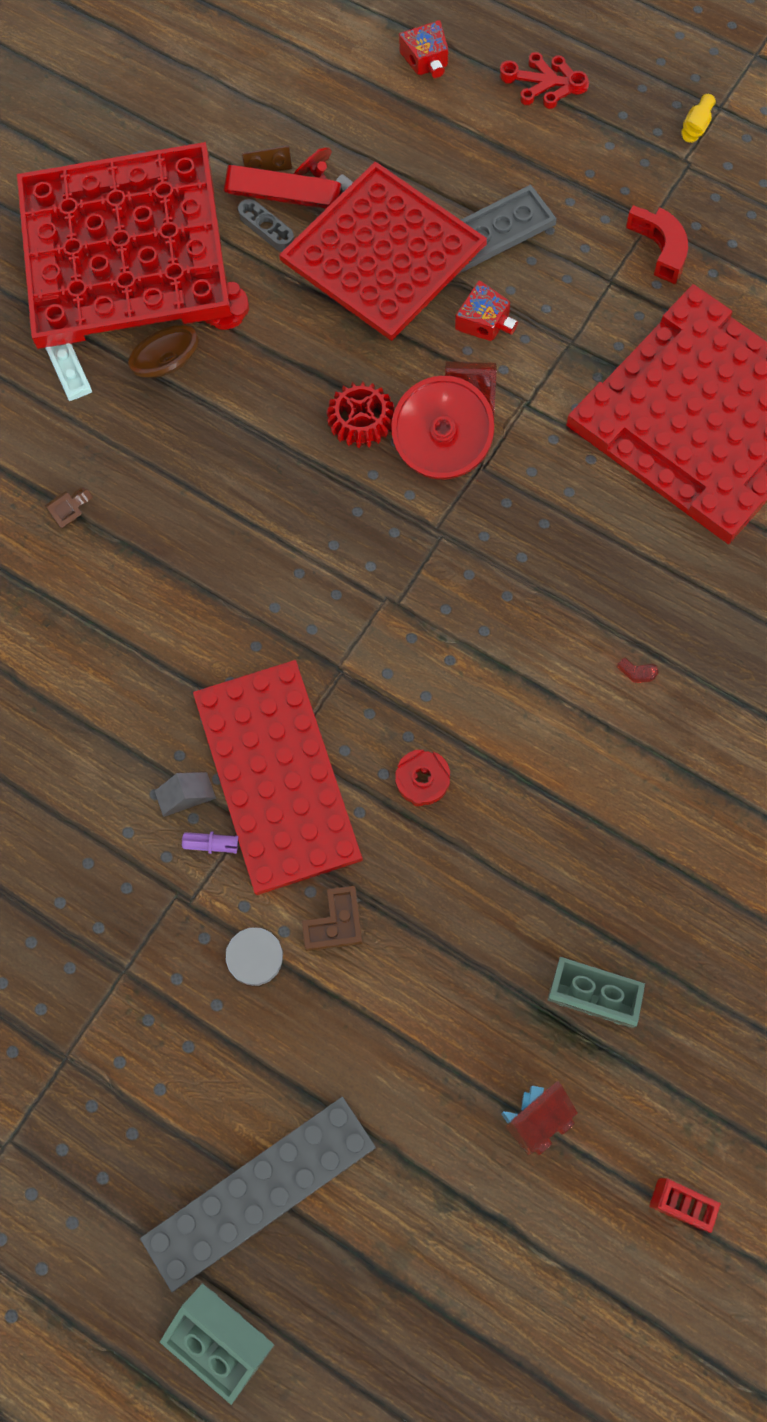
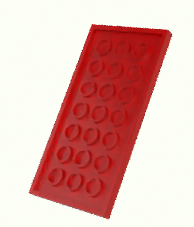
[193,660,363,896]

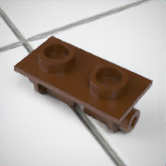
[242,145,292,171]

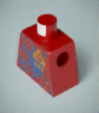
[399,20,448,78]
[455,281,518,341]

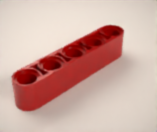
[224,165,341,209]

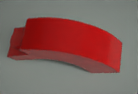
[626,205,688,285]

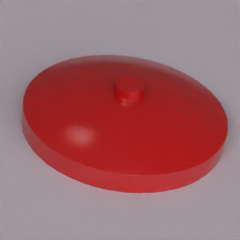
[392,376,494,480]

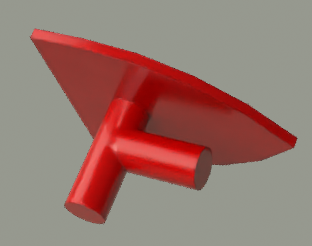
[293,147,332,179]

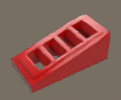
[649,1178,721,1233]

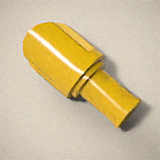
[681,94,716,143]

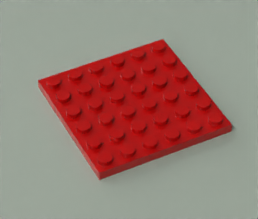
[279,161,487,341]

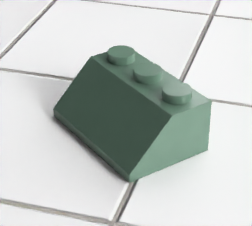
[547,957,645,1028]
[160,1283,274,1404]

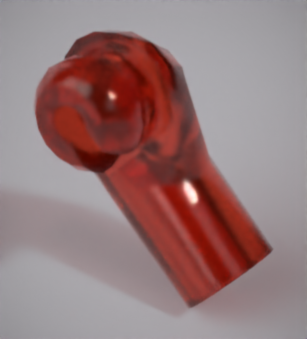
[616,657,659,683]

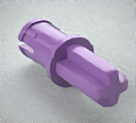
[182,832,238,854]

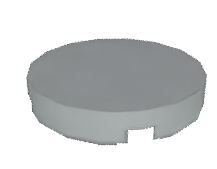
[226,928,283,986]

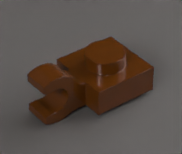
[44,487,93,528]

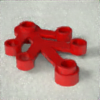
[500,52,589,109]

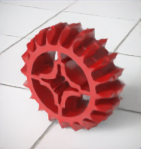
[327,381,394,448]

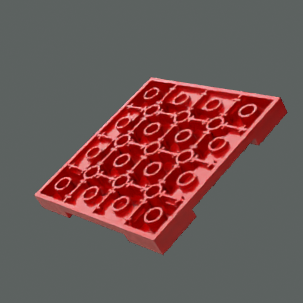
[17,142,232,349]
[566,284,767,545]

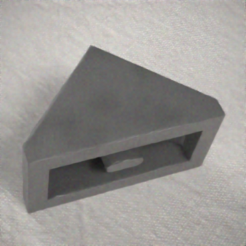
[155,772,216,817]

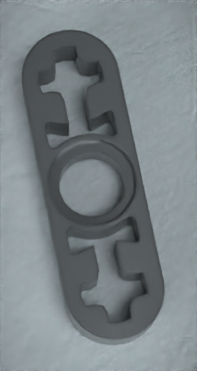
[238,199,294,252]

